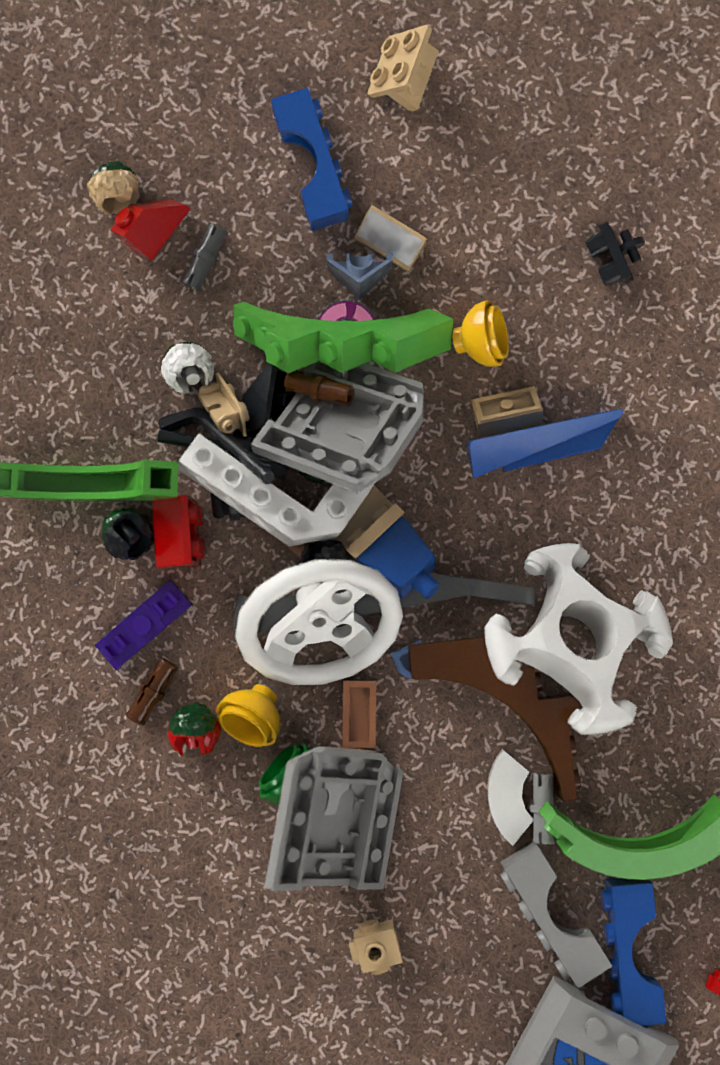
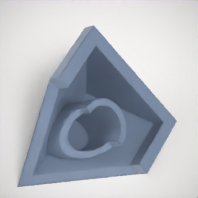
[327,254,393,301]

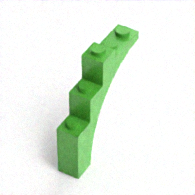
[233,302,453,373]

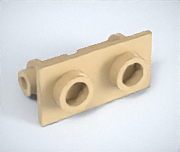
[198,372,249,437]

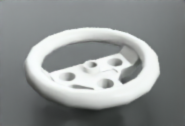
[235,560,403,685]

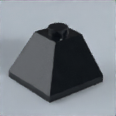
[242,363,304,434]

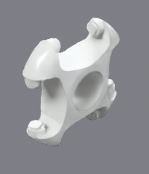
[484,543,673,735]

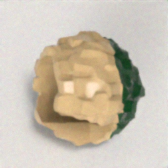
[87,161,140,215]

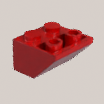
[152,495,206,569]

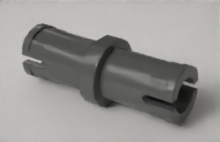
[181,222,228,291]

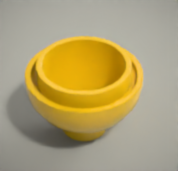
[452,300,509,367]
[216,684,281,747]

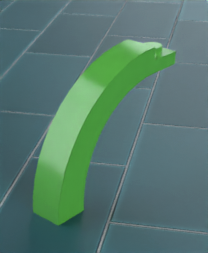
[0,459,179,502]
[539,794,720,880]

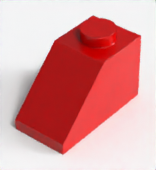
[110,200,190,261]

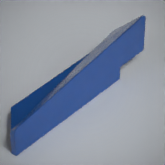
[465,408,623,478]

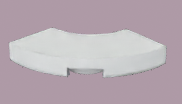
[487,749,533,846]

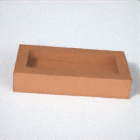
[342,680,376,748]

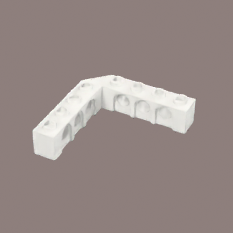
[178,434,376,547]

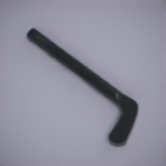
[158,407,275,484]

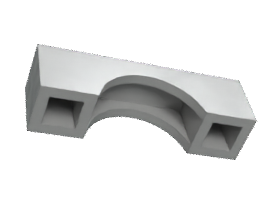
[500,841,612,988]

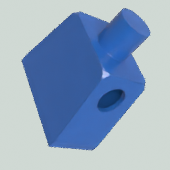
[357,516,440,599]

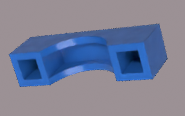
[271,87,353,231]
[600,878,667,1026]

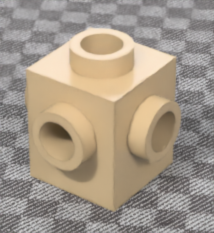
[349,919,403,975]

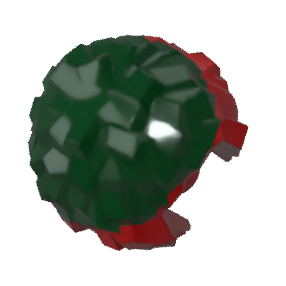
[167,702,221,756]

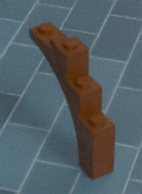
[407,636,583,801]

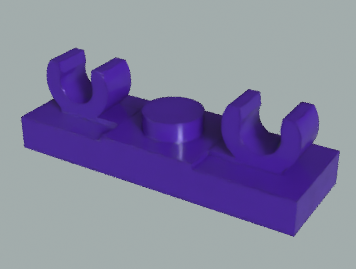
[94,580,193,670]

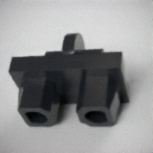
[585,221,645,286]

